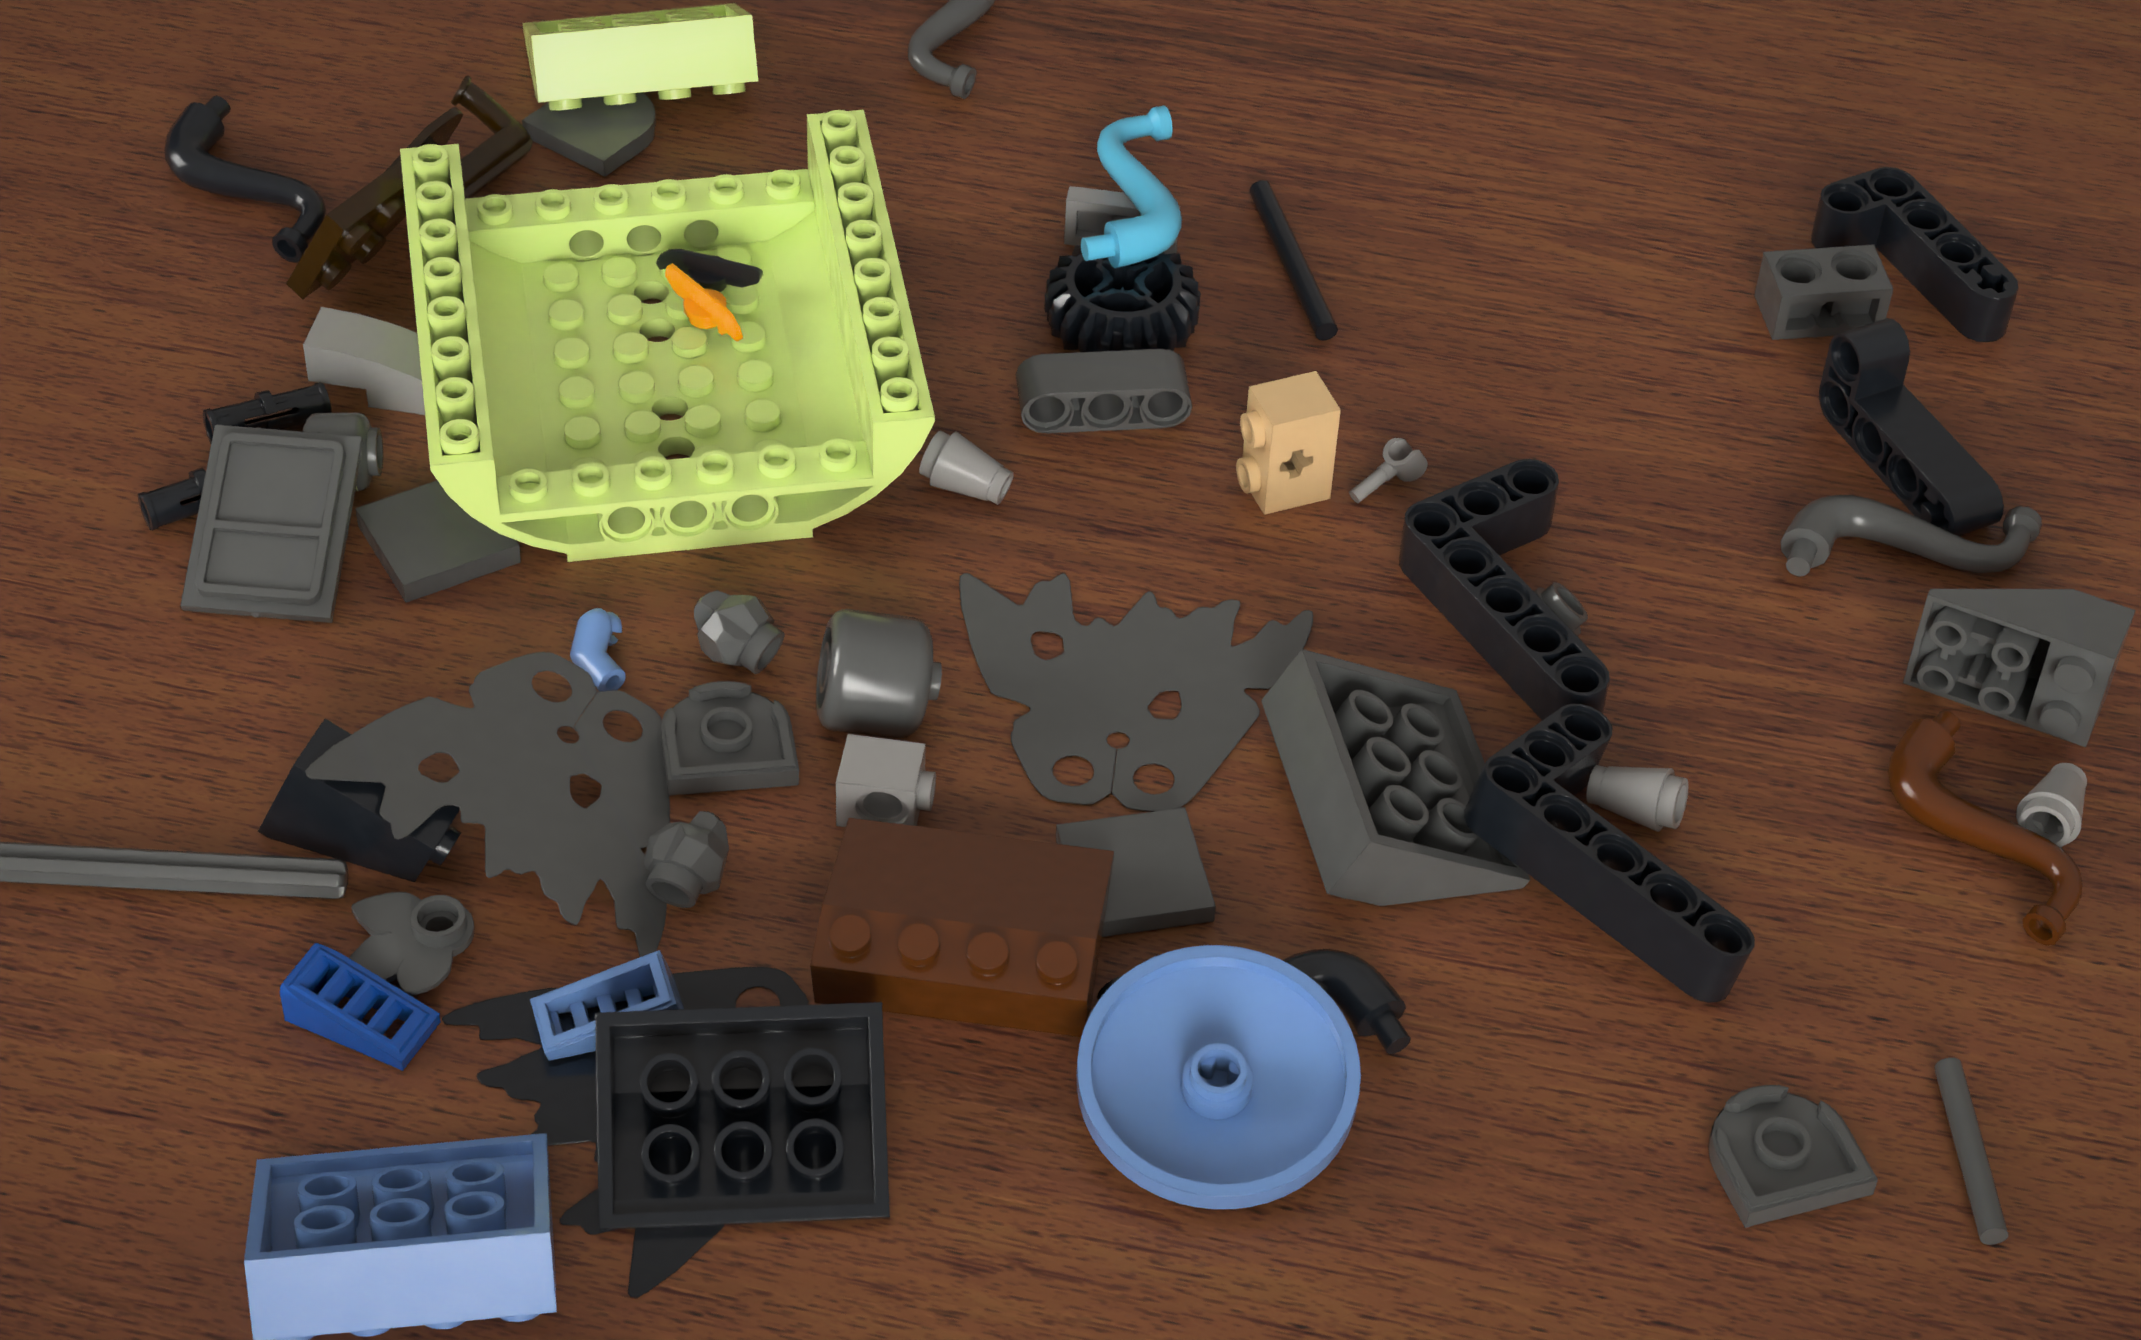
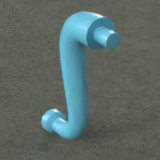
[1081,105,1182,269]

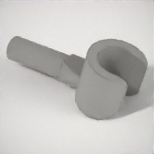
[1349,438,1428,503]

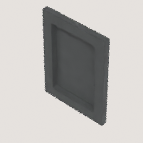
[180,425,364,623]

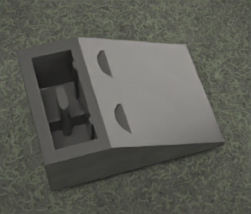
[1903,589,2136,747]

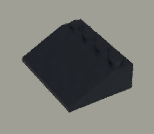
[595,1002,890,1230]

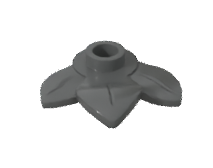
[349,892,475,996]

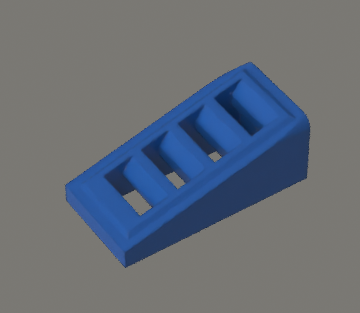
[280,943,441,1071]

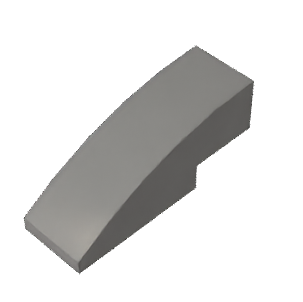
[303,307,425,415]

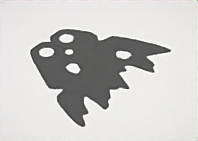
[959,573,1313,812]
[305,652,670,957]

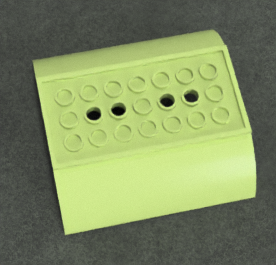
[400,110,935,562]

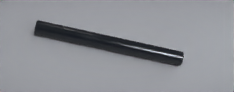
[1249,180,1338,341]

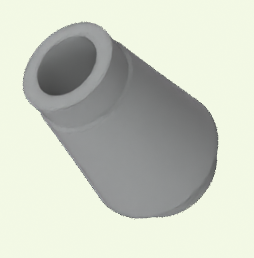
[919,430,1014,505]
[2016,763,2087,848]
[1587,765,1689,832]

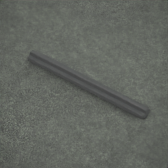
[0,842,348,899]

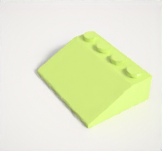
[523,3,758,110]

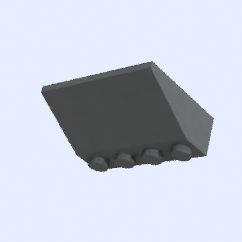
[1261,649,1530,906]

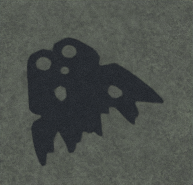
[442,967,809,1298]

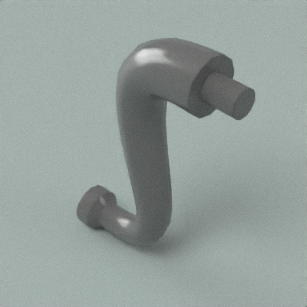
[908,0,995,99]
[1780,495,2042,576]

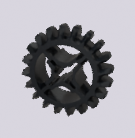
[1044,245,1201,352]

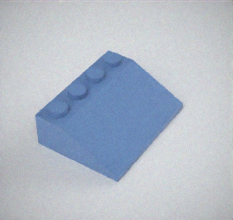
[244,1133,557,1340]

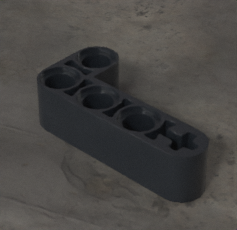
[1811,167,2018,342]
[1819,318,2004,536]

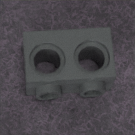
[1754,245,1893,340]

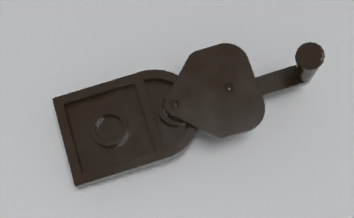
[286,75,532,299]

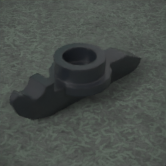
[656,249,763,292]

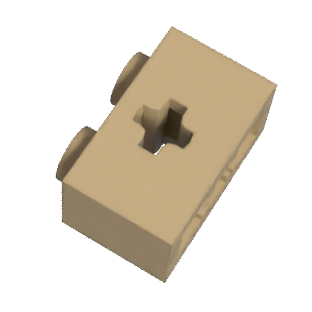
[1236,371,1341,515]

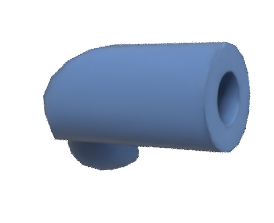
[570,608,626,692]

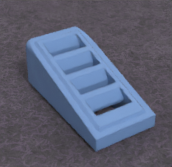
[530,950,684,1061]

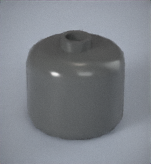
[816,609,942,738]

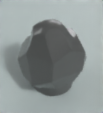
[694,590,785,674]
[644,811,729,908]

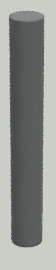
[1934,1057,2009,1245]

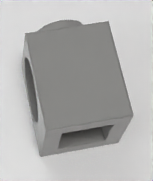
[836,734,936,827]

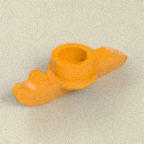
[665,263,743,341]

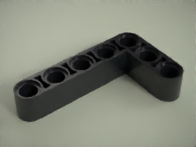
[1399,459,1610,720]
[1464,704,1755,1003]

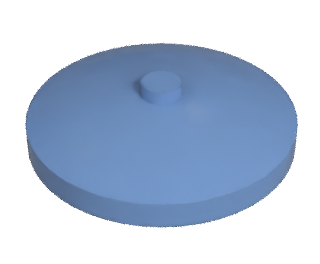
[1076,945,1361,1209]

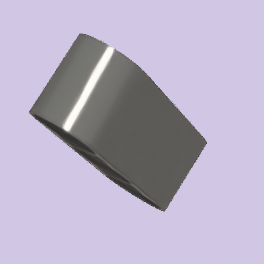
[1016,349,1192,433]

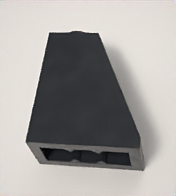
[258,719,462,882]

